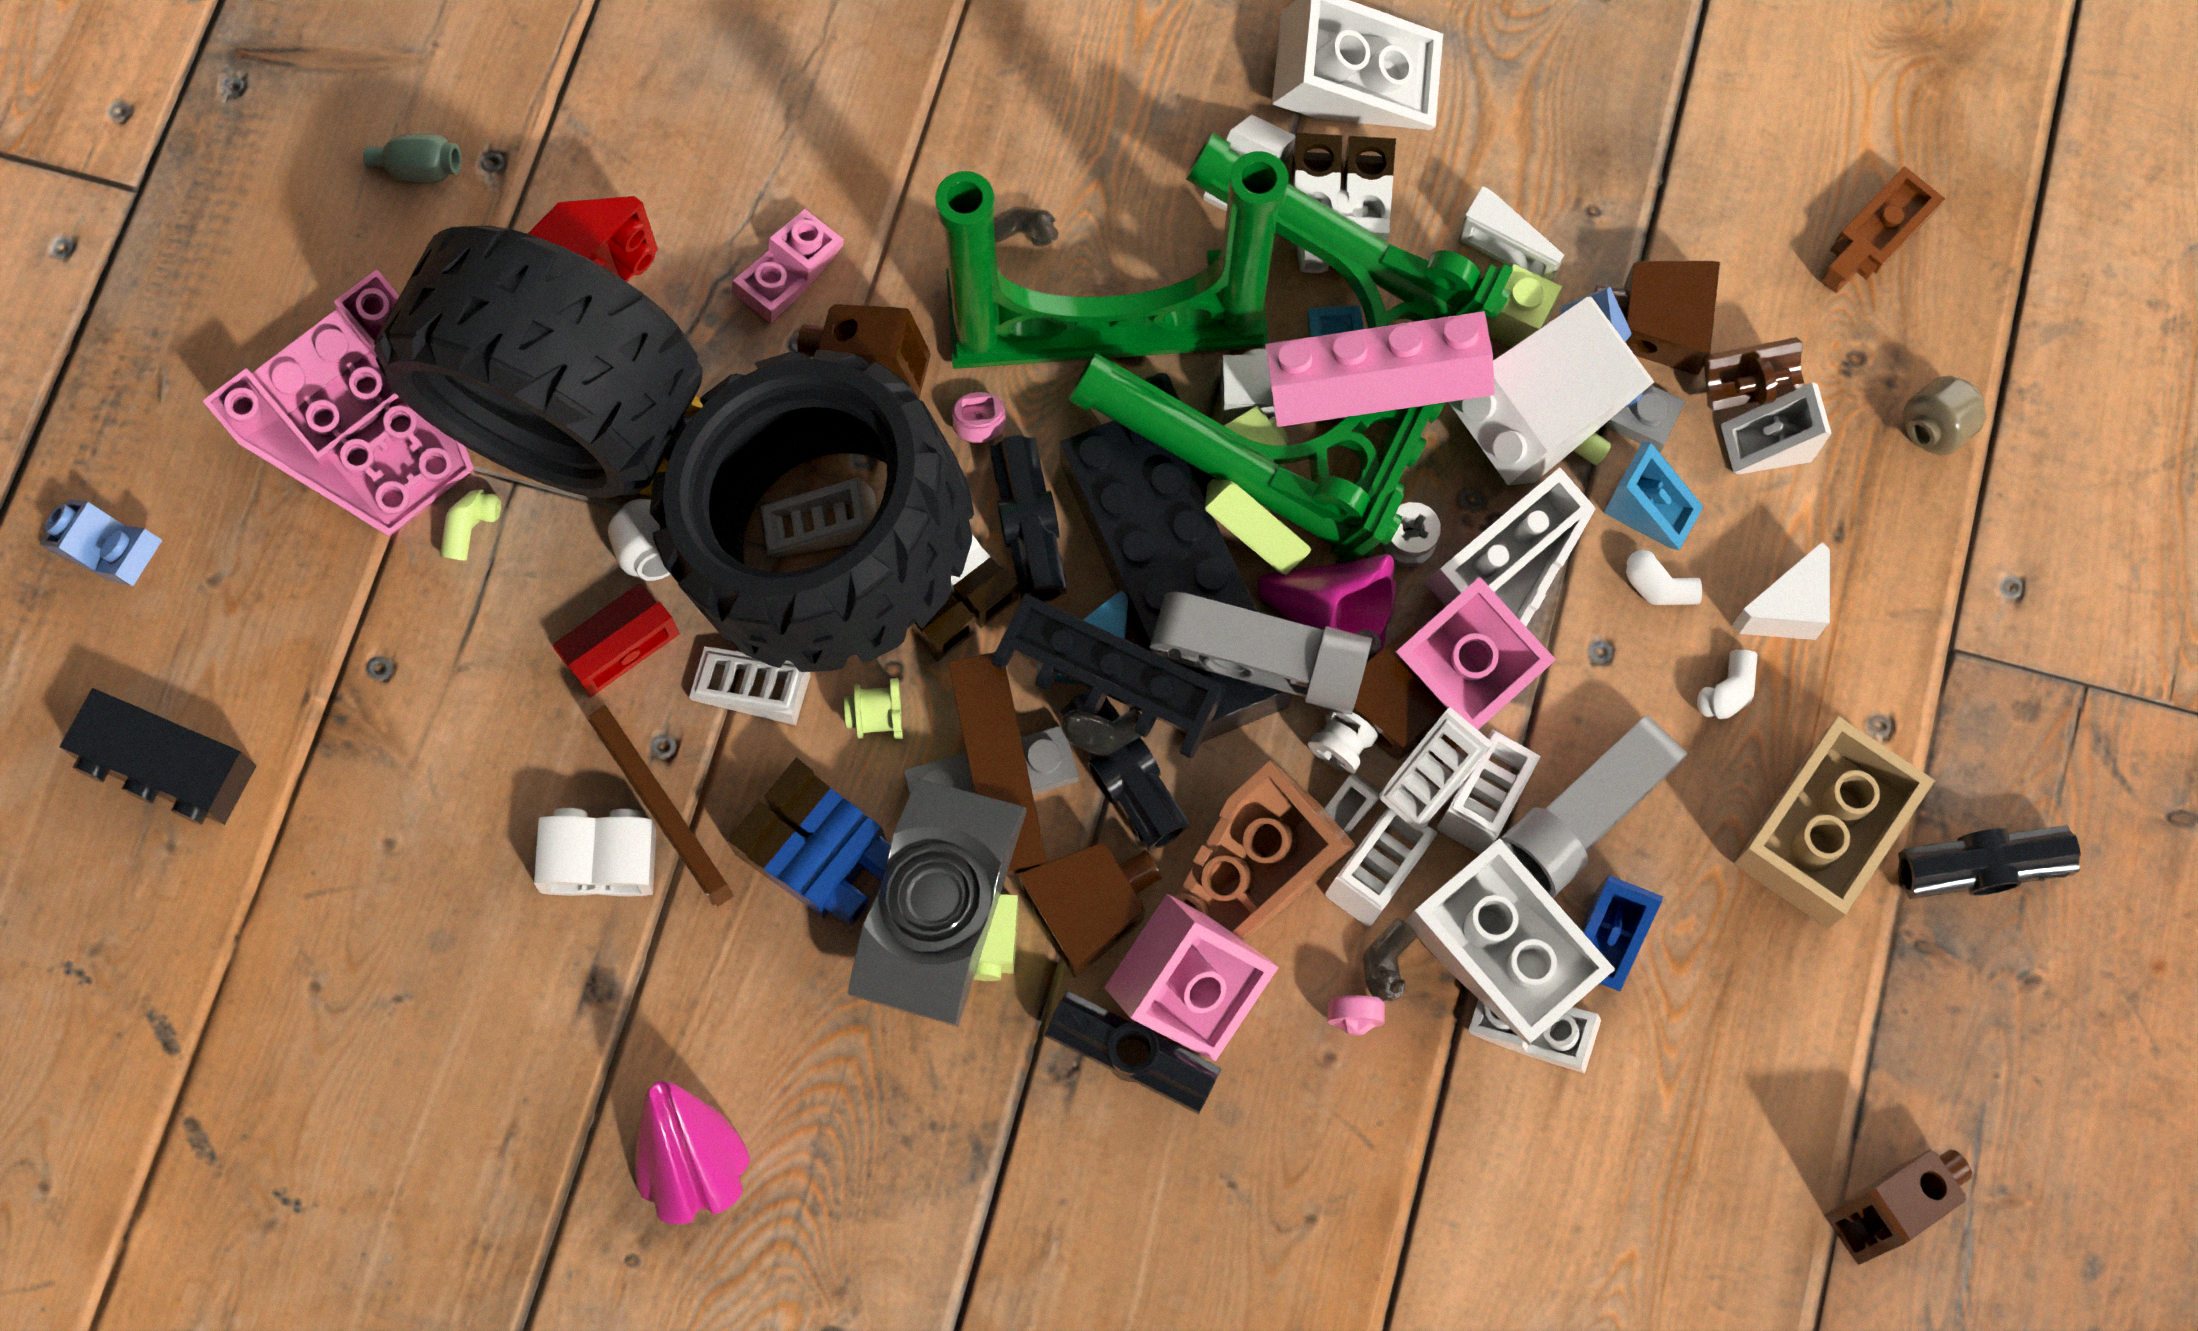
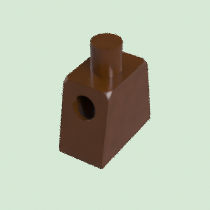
[1594,261,1720,375]
[797,304,931,398]
[1353,625,1461,765]
[1019,843,1162,978]
[1825,1149,1972,1265]

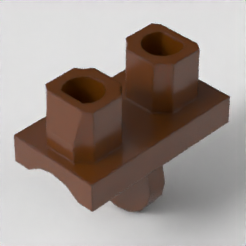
[1704,337,1805,411]

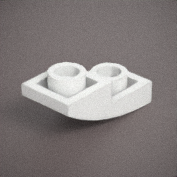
[1468,999,1601,1073]

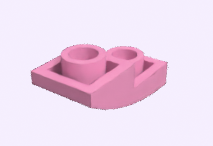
[732,209,844,324]

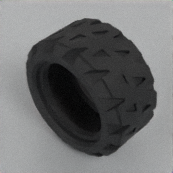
[374,226,702,498]
[650,350,974,672]

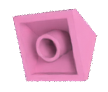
[1395,577,1556,730]

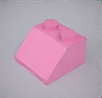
[1104,894,1279,1061]

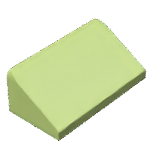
[1205,479,1311,575]

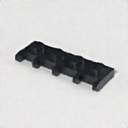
[992,593,1227,759]

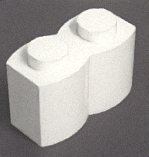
[534,808,657,896]

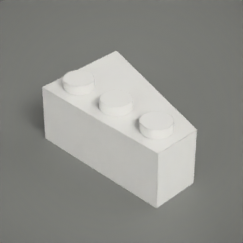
[1425,467,1596,626]

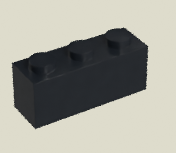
[59,688,256,825]

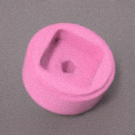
[952,392,1006,443]
[1327,995,1385,1036]

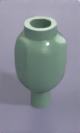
[363,133,462,183]

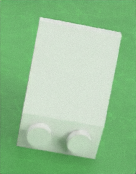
[1272,0,1443,130]
[1449,297,1654,485]
[1405,838,1615,1045]

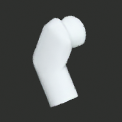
[1626,550,1702,605]
[1697,650,1758,719]

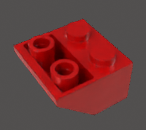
[527,196,658,282]

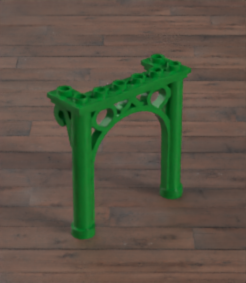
[1068,132,1513,563]
[935,151,1289,369]

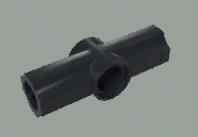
[990,435,1067,602]
[1060,690,1189,852]
[1898,825,2081,899]
[1045,990,1221,1115]

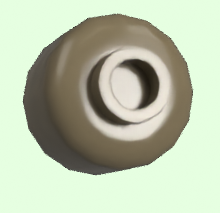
[1903,376,1986,455]

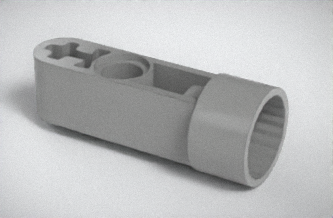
[1150,592,1372,715]
[1500,715,1688,898]

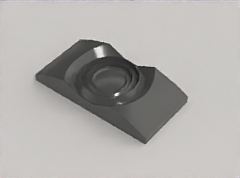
[847,778,1027,1027]

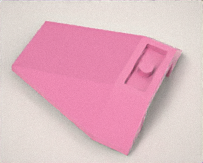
[203,269,474,537]

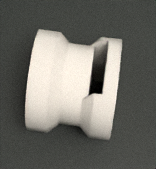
[1383,502,1441,567]
[1308,709,1378,774]

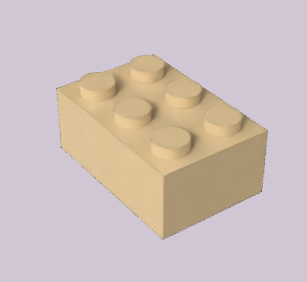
[1733,716,1935,929]

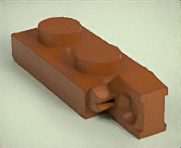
[1820,166,1946,294]

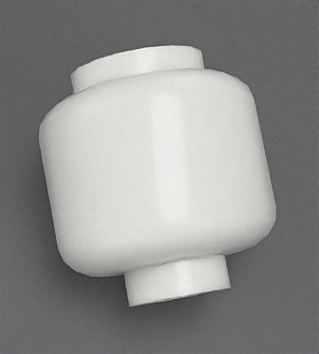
[608,499,670,581]

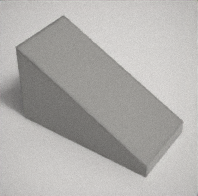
[1324,772,1381,837]

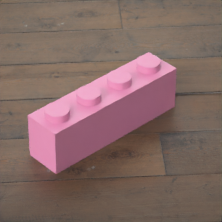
[1265,311,1495,427]

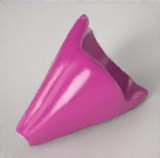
[1258,554,1397,656]
[635,1080,750,1224]

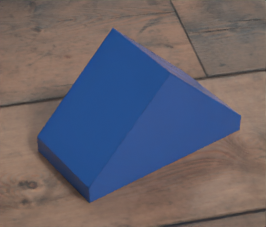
[1581,875,1663,991]

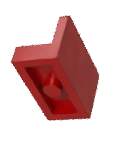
[553,584,680,698]

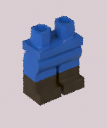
[727,757,891,926]

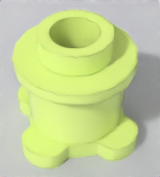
[844,678,903,739]

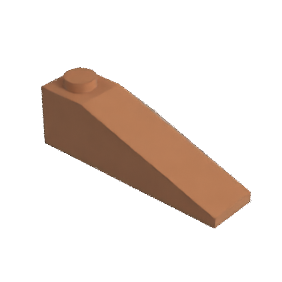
[1173,760,1356,942]

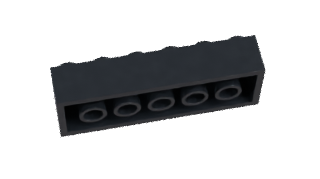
[1060,420,1292,743]

